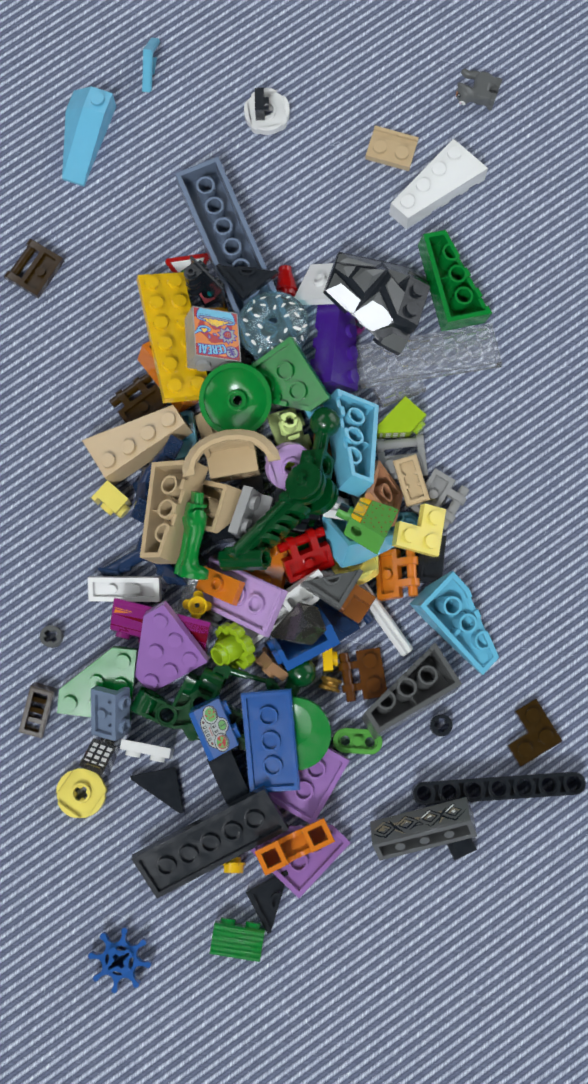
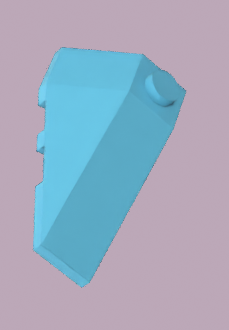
[62,86,117,187]
[322,512,418,568]
[410,571,499,675]

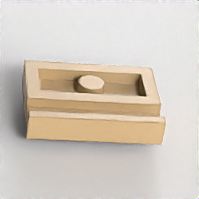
[365,126,419,171]

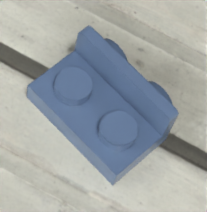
[91,686,131,741]

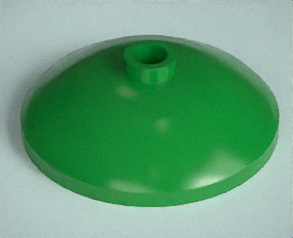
[199,363,272,432]

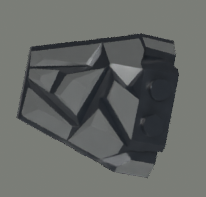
[323,252,430,355]

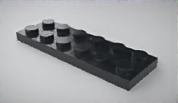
[132,785,289,899]

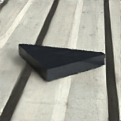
[216,264,278,302]
[130,767,184,813]
[246,870,288,934]

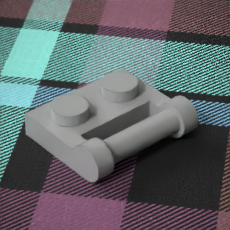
[376,434,428,481]

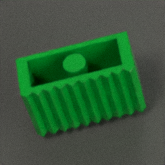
[210,917,265,962]

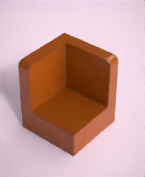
[339,584,376,623]

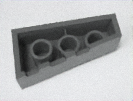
[361,643,462,740]

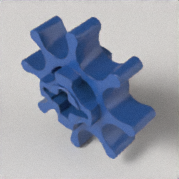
[88,926,152,993]

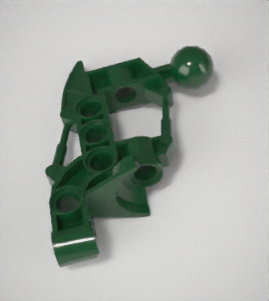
[130,660,316,751]

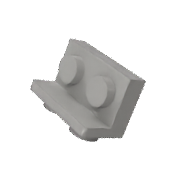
[228,485,274,538]

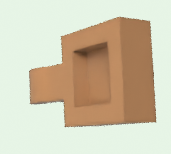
[255,647,288,681]

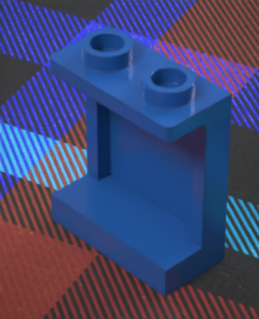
[266,604,340,671]

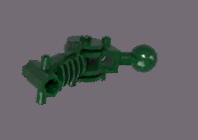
[218,407,340,572]

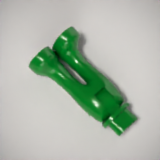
[174,491,209,580]

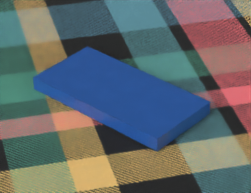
[241,688,301,792]

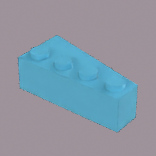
[323,388,379,497]

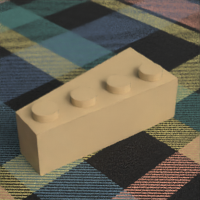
[140,460,208,564]

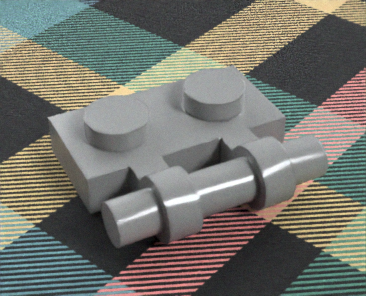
[410,468,469,531]

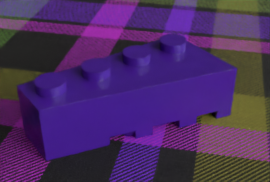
[310,304,359,394]

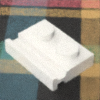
[120,739,174,763]

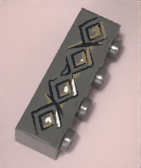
[370,797,477,861]

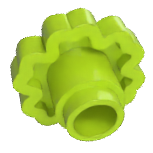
[210,622,256,670]

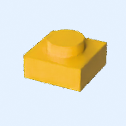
[322,648,338,672]

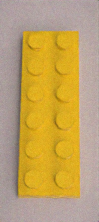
[136,272,207,403]

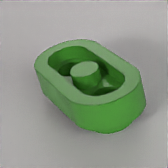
[333,728,382,755]

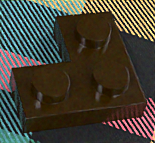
[506,699,562,767]

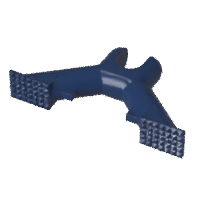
[130,434,184,523]
[97,534,187,586]

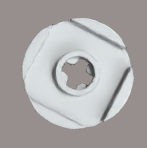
[244,88,290,135]

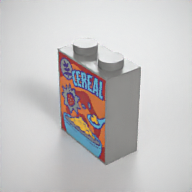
[185,306,241,371]

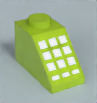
[377,396,427,439]

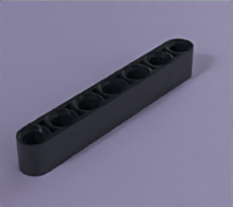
[411,772,586,805]

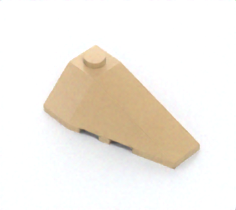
[201,480,242,533]

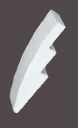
[238,569,324,645]

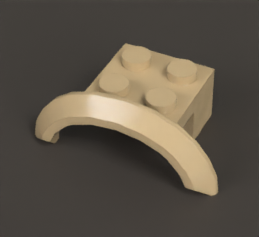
[182,429,281,483]

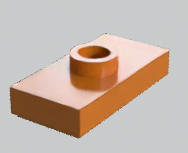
[195,566,245,606]

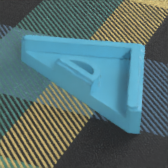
[142,37,160,92]

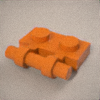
[376,549,420,601]

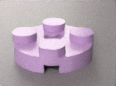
[265,442,307,490]

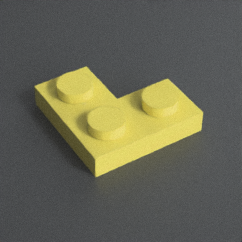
[392,504,446,557]

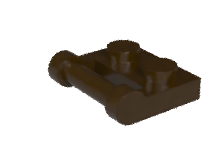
[4,239,64,299]

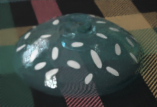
[238,291,309,358]

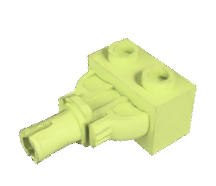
[267,407,313,462]

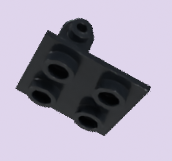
[184,256,227,309]

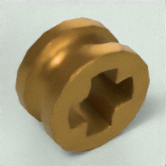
[318,676,342,693]

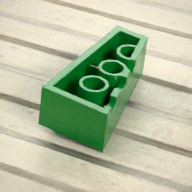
[417,230,492,332]

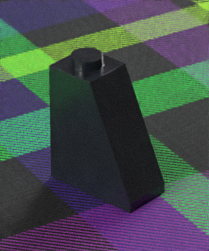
[207,749,250,804]

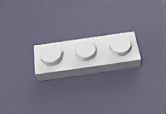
[88,576,162,602]

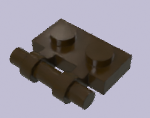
[109,373,171,423]

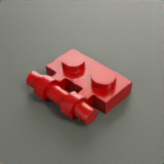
[276,526,335,583]

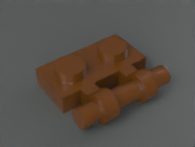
[338,647,387,702]

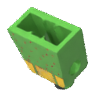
[336,497,399,554]

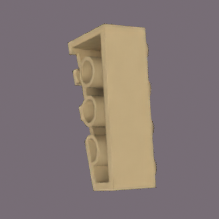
[82,405,193,486]

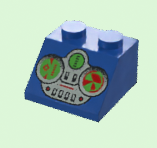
[189,695,241,761]

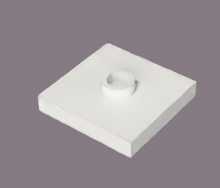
[293,263,334,305]

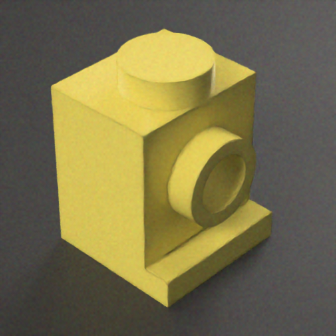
[91,480,132,518]

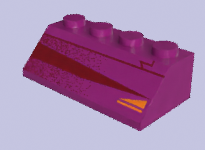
[110,598,214,654]

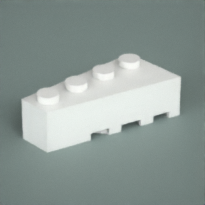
[389,139,488,229]

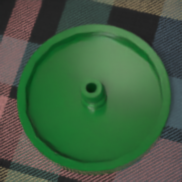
[292,697,332,770]

